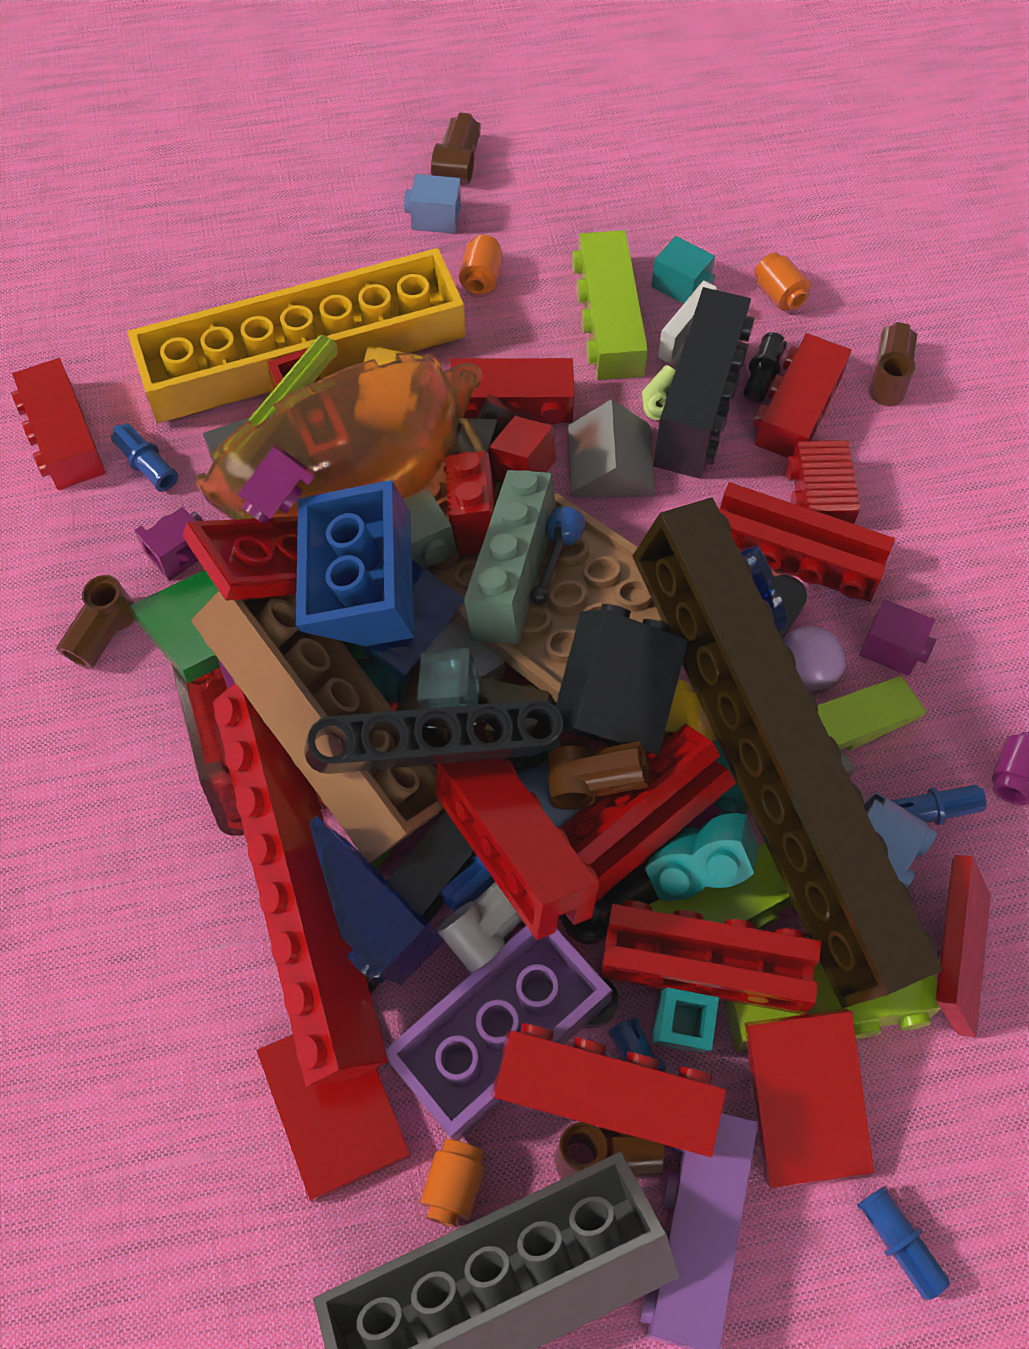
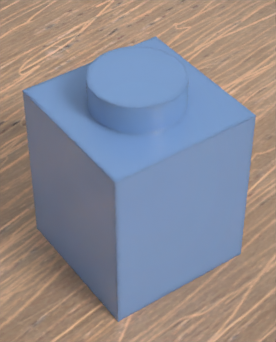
[404,174,461,234]

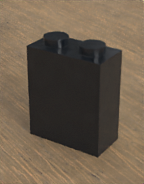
[555,604,688,755]

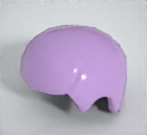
[782,626,846,692]

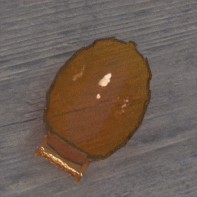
[194,353,482,519]

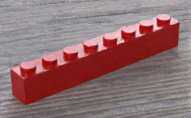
[213,683,388,1087]

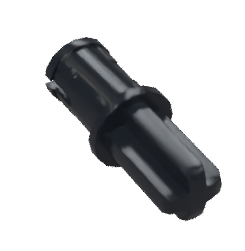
[743,332,787,403]

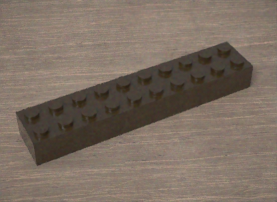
[632,497,943,1008]

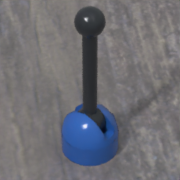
[530,506,586,605]

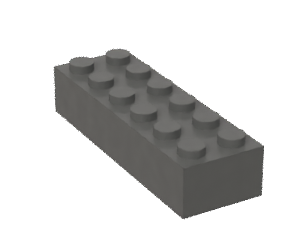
[313,1151,680,1349]

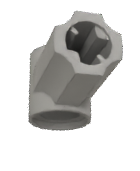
[437,882,522,972]

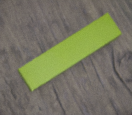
[818,676,927,752]

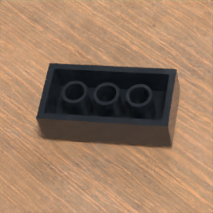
[653,287,755,479]

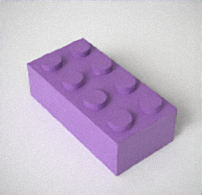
[385,926,612,1141]

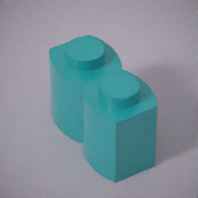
[645,813,759,901]

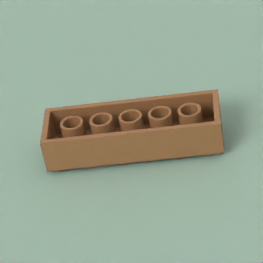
[191,591,444,863]

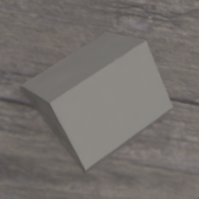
[568,399,655,498]

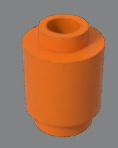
[459,235,503,294]
[754,252,811,311]
[419,1139,486,1228]

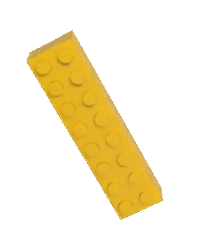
[127,248,465,424]

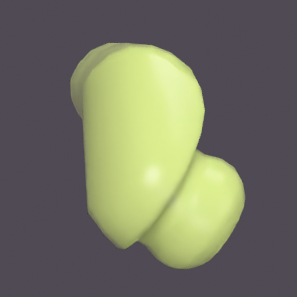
[641,365,676,420]

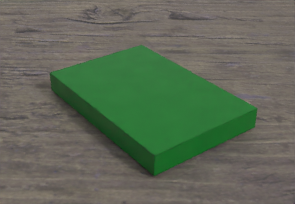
[129,570,220,683]

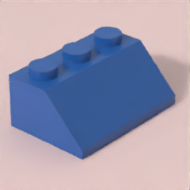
[296,480,414,646]

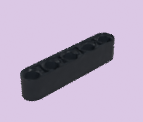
[304,700,563,774]
[352,810,476,995]

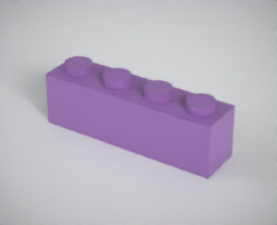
[639,1113,758,1349]

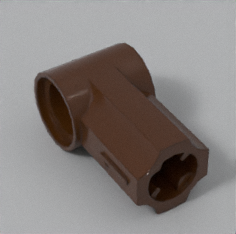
[431,112,481,184]
[869,322,917,406]
[56,575,134,669]
[547,741,651,810]
[554,1122,664,1179]

